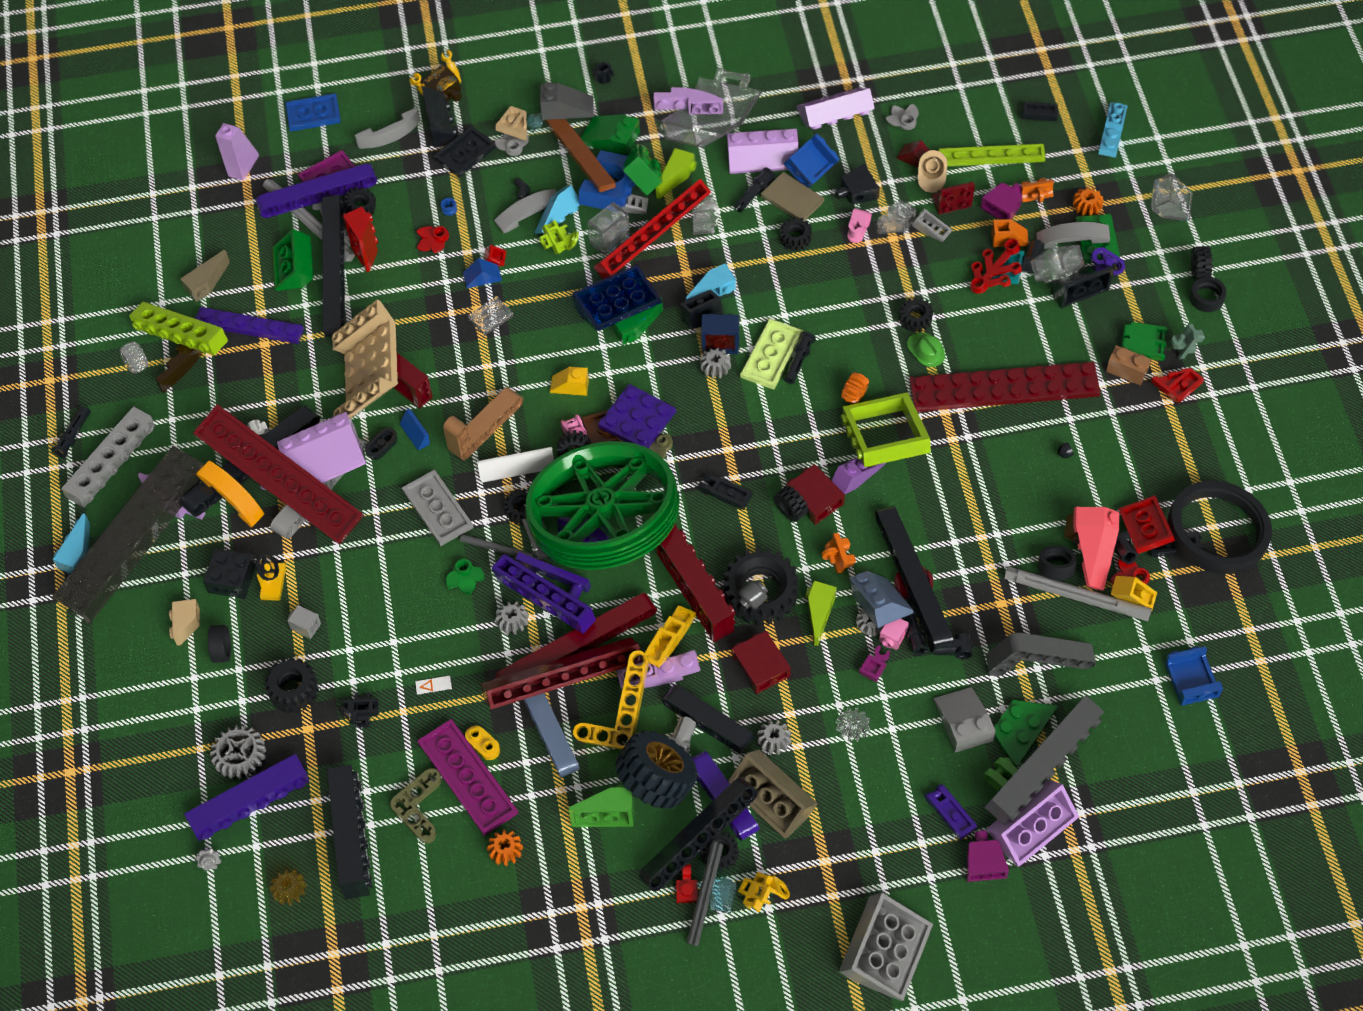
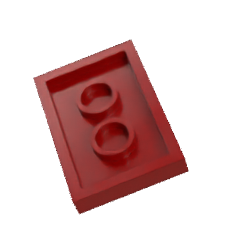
[1119,495,1175,554]

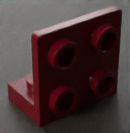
[932,182,975,214]

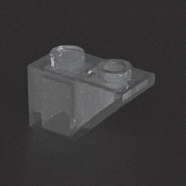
[692,194,718,235]
[877,199,917,234]

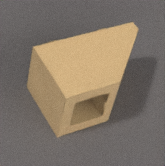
[169,599,200,646]

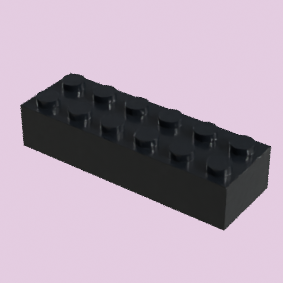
[327,764,373,900]

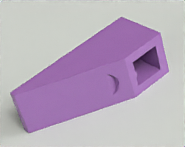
[832,458,886,494]

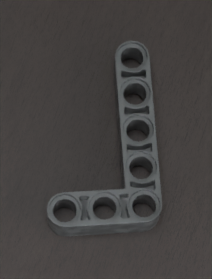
[986,633,1096,677]

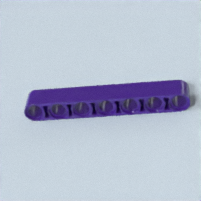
[256,164,377,218]

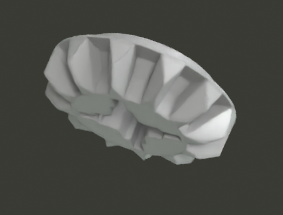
[856,609,884,636]

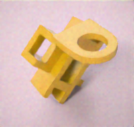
[738,872,790,912]

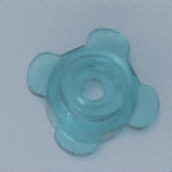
[527,112,543,132]

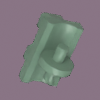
[1171,324,1205,359]

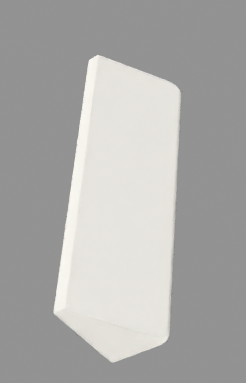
[477,447,554,482]

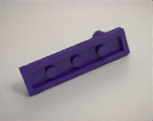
[515,552,591,599]

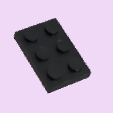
[434,126,496,178]

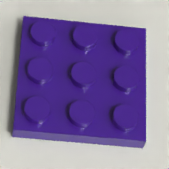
[598,384,676,448]

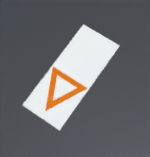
[415,676,452,695]

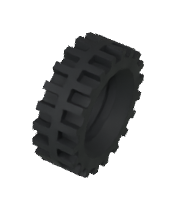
[723,548,798,625]

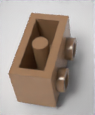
[1106,345,1151,385]

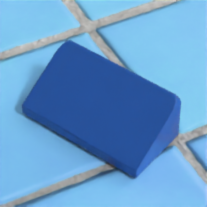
[400,408,430,450]

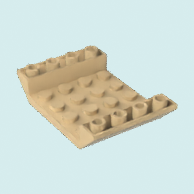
[332,300,398,419]

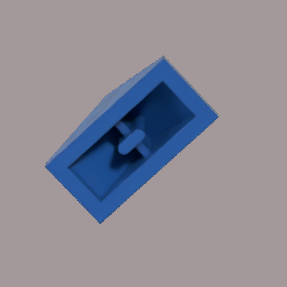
[463,258,502,288]

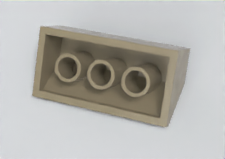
[728,750,818,839]

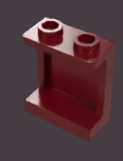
[786,464,845,525]
[732,631,791,694]

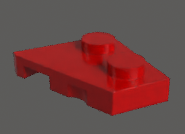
[1151,368,1204,404]

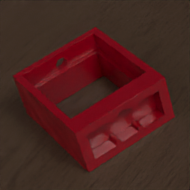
[393,353,433,409]

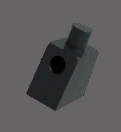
[835,164,880,205]

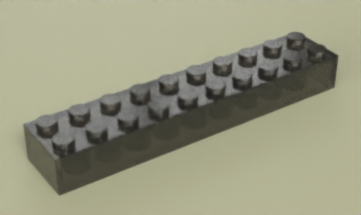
[52,445,204,624]

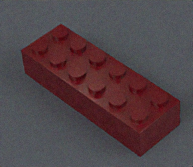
[656,524,735,643]

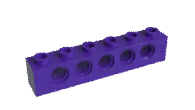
[491,554,596,634]

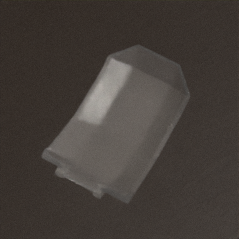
[654,67,762,148]

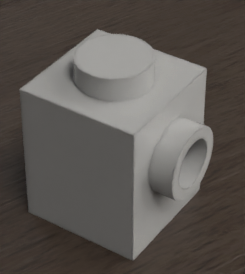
[287,605,321,639]

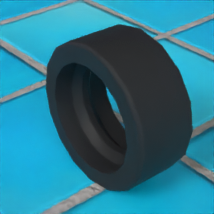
[1190,277,1226,312]
[1038,545,1077,580]
[208,625,231,663]

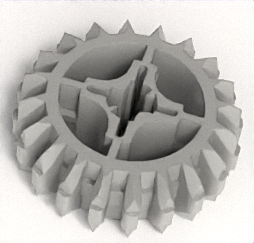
[210,725,266,779]

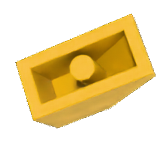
[550,367,589,396]
[1111,576,1157,611]

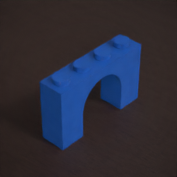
[579,150,636,213]

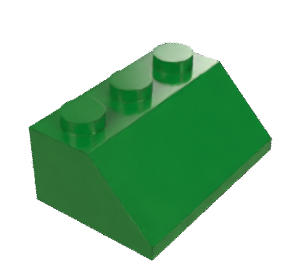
[272,229,314,291]

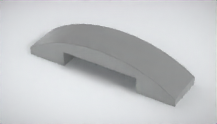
[355,107,420,149]
[495,189,557,234]
[1036,222,1110,249]

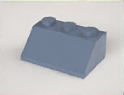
[849,571,914,628]

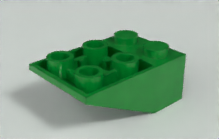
[623,143,663,195]

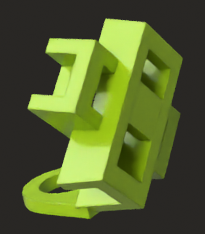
[538,220,579,254]

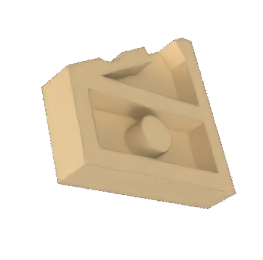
[496,106,527,141]

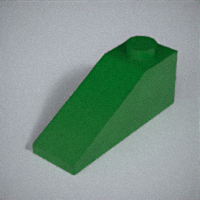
[612,297,663,345]

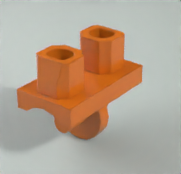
[1021,178,1054,203]
[821,533,856,573]

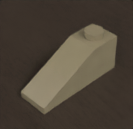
[180,250,230,302]

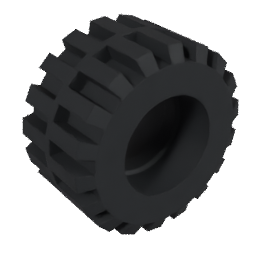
[265,658,319,713]

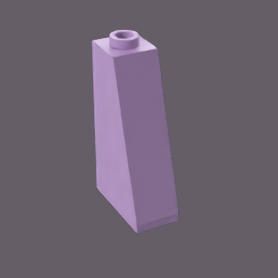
[215,123,259,181]

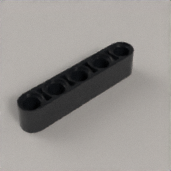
[662,684,754,754]

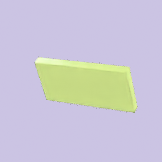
[740,318,803,390]

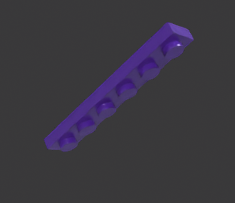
[195,307,304,344]

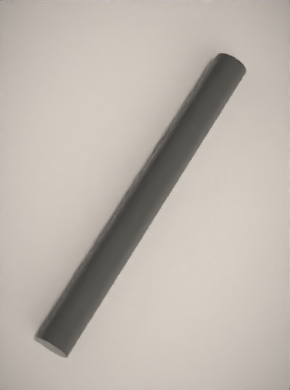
[460,534,535,558]

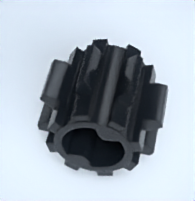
[593,61,614,84]

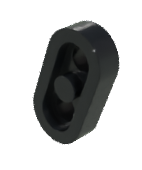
[365,428,398,460]

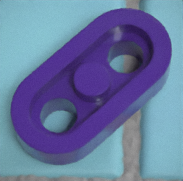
[1090,247,1125,276]

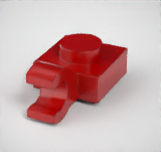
[676,864,698,903]

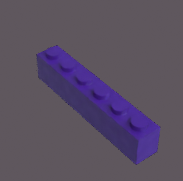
[184,754,310,841]

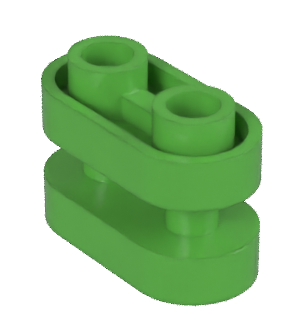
[983,757,1018,792]

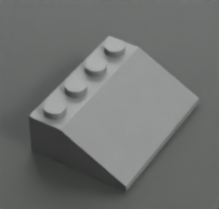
[839,893,933,1001]

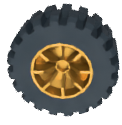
[615,731,697,809]

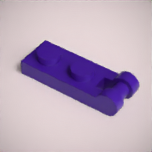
[924,784,977,840]

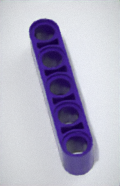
[691,750,759,841]

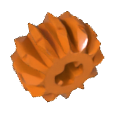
[1073,187,1103,216]
[841,372,869,404]
[487,830,523,867]

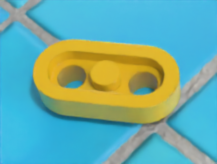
[465,726,500,760]

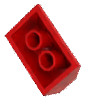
[343,207,378,272]

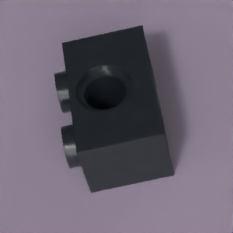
[680,290,723,330]

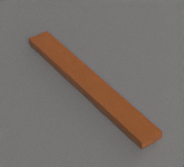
[544,119,616,193]

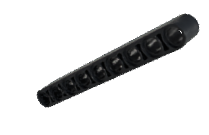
[322,194,345,337]
[180,406,321,517]
[875,506,954,650]

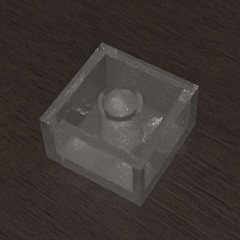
[587,202,630,256]
[1031,245,1085,283]

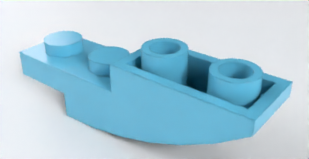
[1098,102,1128,158]

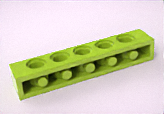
[129,302,228,356]

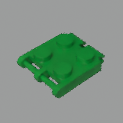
[1121,322,1168,361]

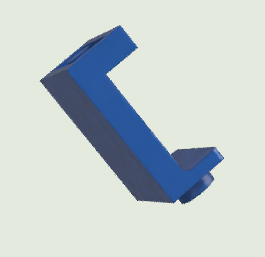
[783,134,840,188]
[1165,646,1223,706]

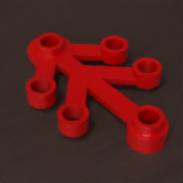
[970,238,1022,294]

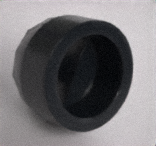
[1058,442,1074,459]

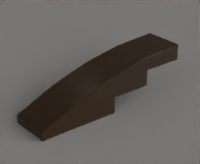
[155,344,203,393]

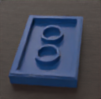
[285,93,341,132]

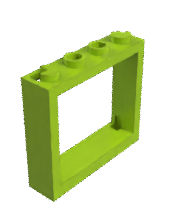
[841,392,931,467]

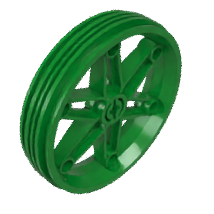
[526,441,680,570]

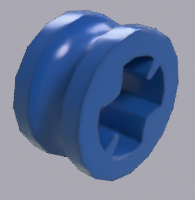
[441,198,457,216]

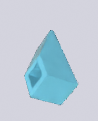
[535,185,581,234]
[686,263,736,301]
[53,513,90,577]

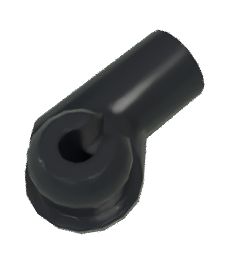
[514,178,530,200]

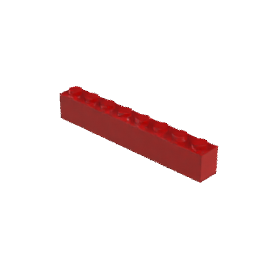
[594,179,712,281]

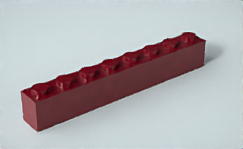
[480,637,642,709]

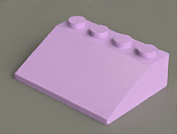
[277,412,366,483]

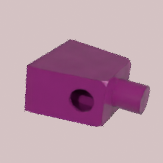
[981,183,1023,220]
[967,831,1009,882]

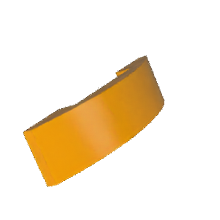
[196,460,264,528]

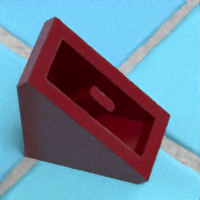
[897,140,930,168]

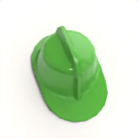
[907,333,945,367]

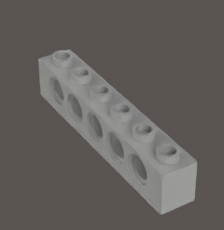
[61,406,155,508]

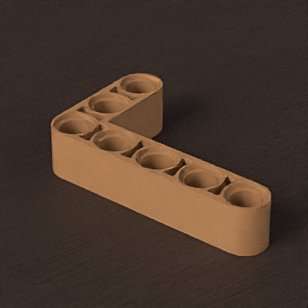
[443,387,523,460]

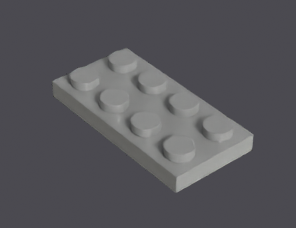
[402,470,474,546]

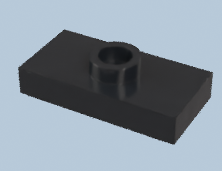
[1022,102,1058,121]

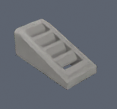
[611,194,648,214]
[912,209,953,243]

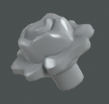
[195,848,221,871]

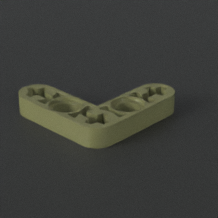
[391,768,442,844]

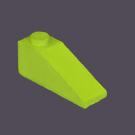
[656,148,697,199]
[805,581,837,646]

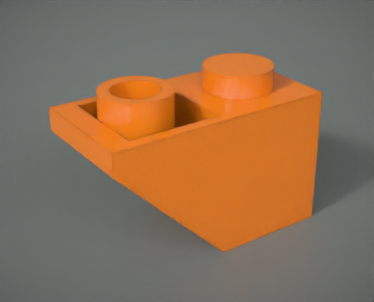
[991,219,1029,247]

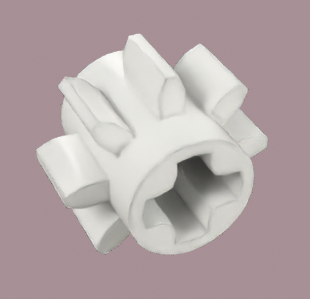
[247,420,269,437]

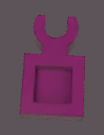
[859,646,890,683]

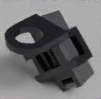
[339,692,378,728]

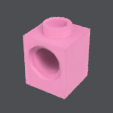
[879,619,909,650]

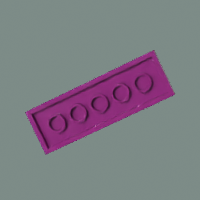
[417,719,519,836]

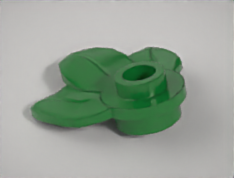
[446,559,485,595]

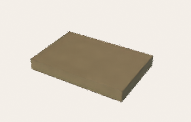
[761,172,824,222]

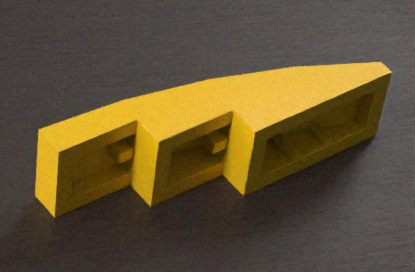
[642,605,696,668]

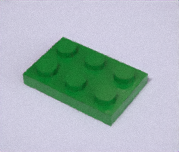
[1075,214,1120,264]

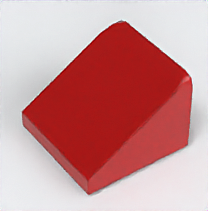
[484,244,506,266]

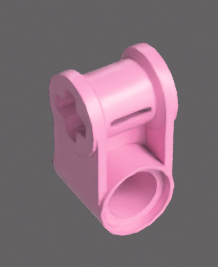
[847,208,872,243]
[560,414,587,449]

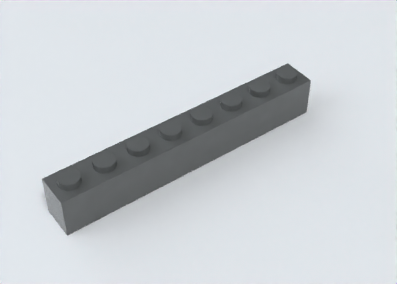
[985,695,1104,824]

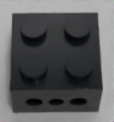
[204,548,256,599]

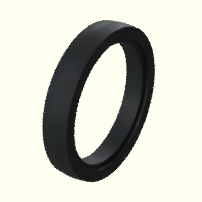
[1167,480,1272,574]

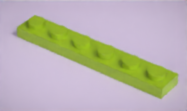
[939,144,1046,166]

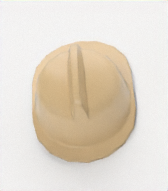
[918,150,947,193]

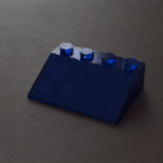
[573,265,662,331]

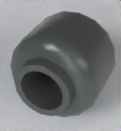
[738,580,768,609]

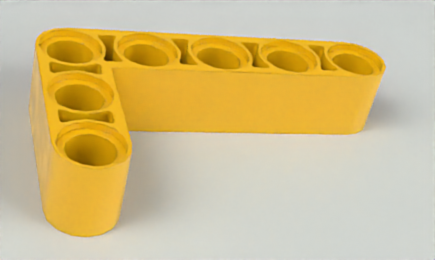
[573,650,649,750]

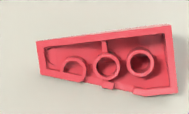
[1073,507,1119,591]

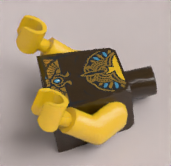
[409,50,462,102]

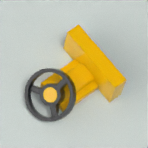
[256,553,286,601]

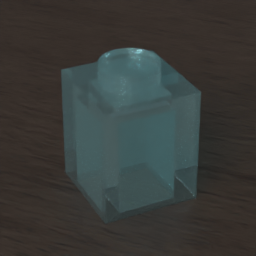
[710,878,736,914]

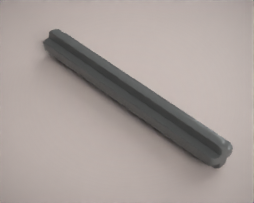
[687,842,723,946]

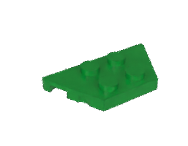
[994,700,1057,768]

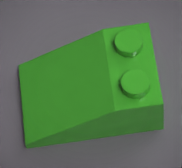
[569,785,634,827]

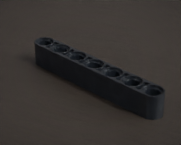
[639,778,757,891]

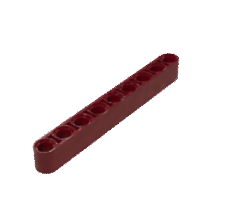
[494,593,657,679]

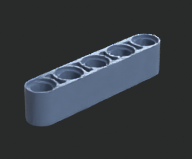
[523,693,580,778]

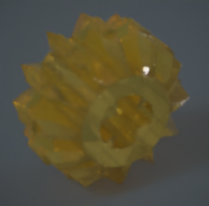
[270,868,307,905]

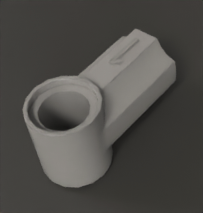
[669,717,696,753]

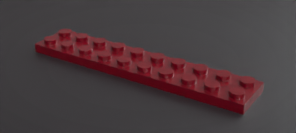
[909,362,1101,412]
[193,404,364,545]

